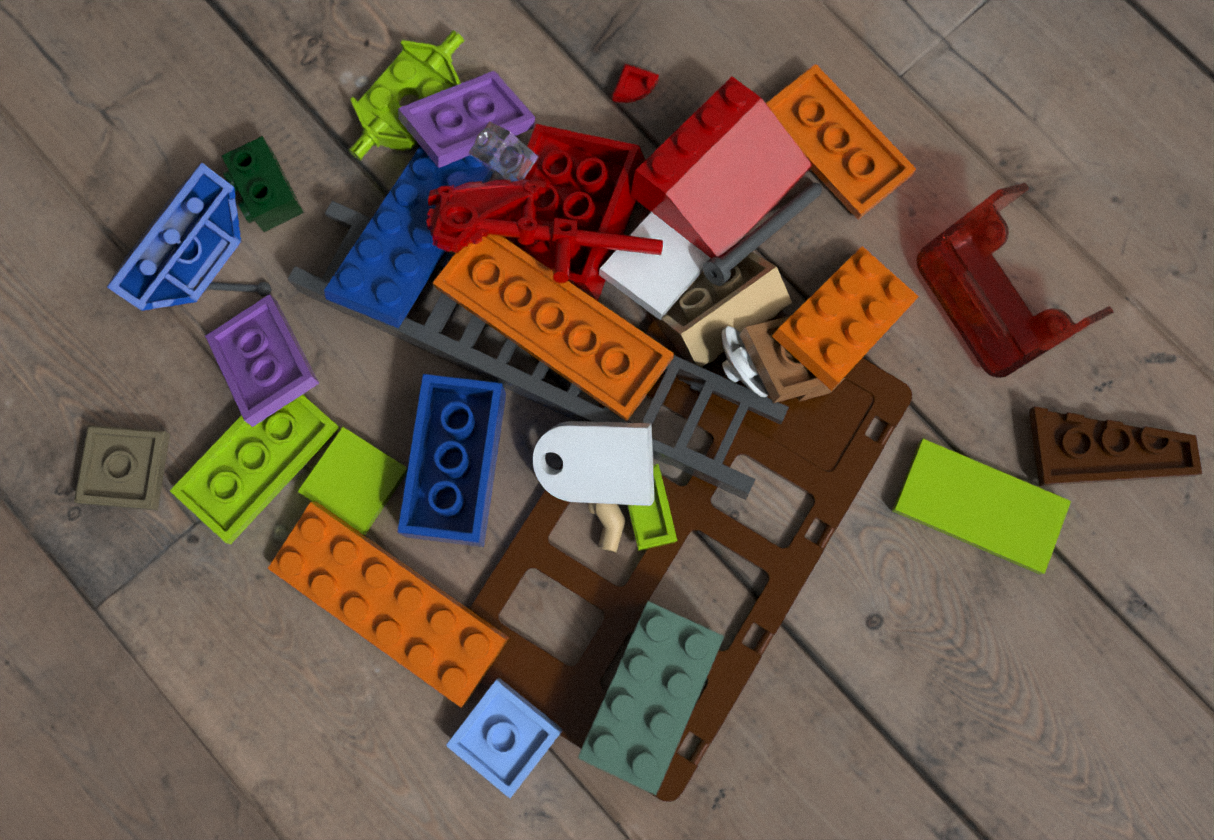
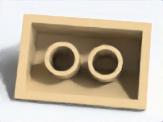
[649,252,792,367]

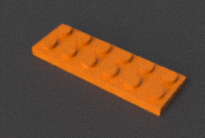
[433,235,674,421]
[267,502,510,708]

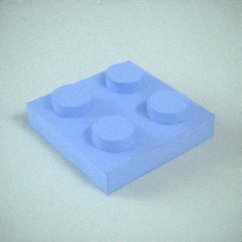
[446,678,563,798]

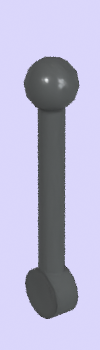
[193,277,272,297]

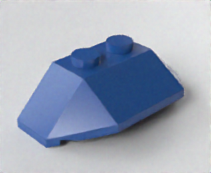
[106,162,241,311]

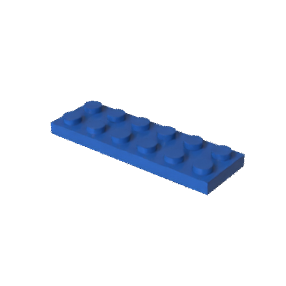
[324,146,500,328]

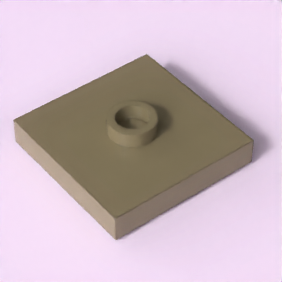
[74,425,170,511]

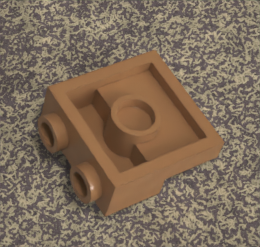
[740,316,845,404]

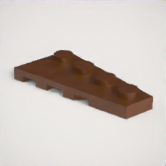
[1029,406,1203,486]

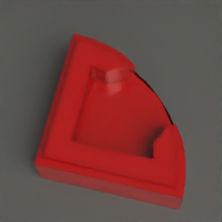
[613,64,659,103]

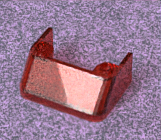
[917,183,1114,378]

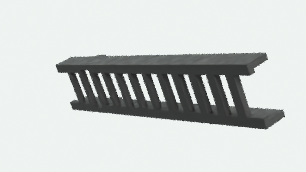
[288,201,789,500]

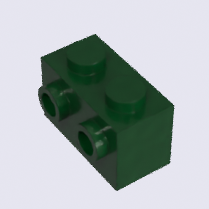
[221,136,304,232]

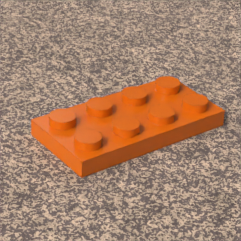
[766,64,916,220]
[772,246,919,391]

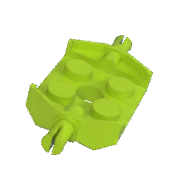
[348,30,464,161]

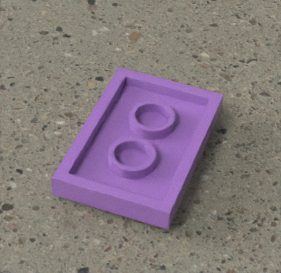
[398,71,535,168]
[205,294,319,427]

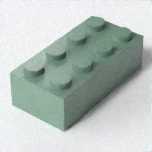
[578,601,724,795]

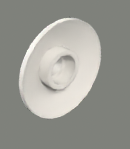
[722,326,769,398]

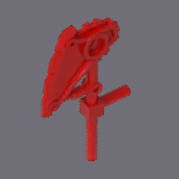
[426,180,663,283]

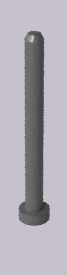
[703,183,822,286]

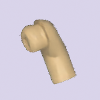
[588,503,625,553]

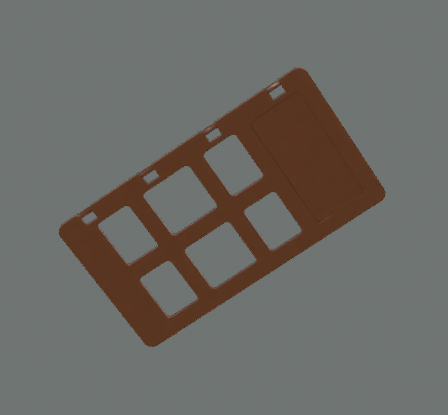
[469,310,912,802]

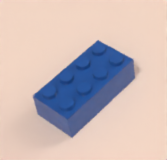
[397,374,506,547]

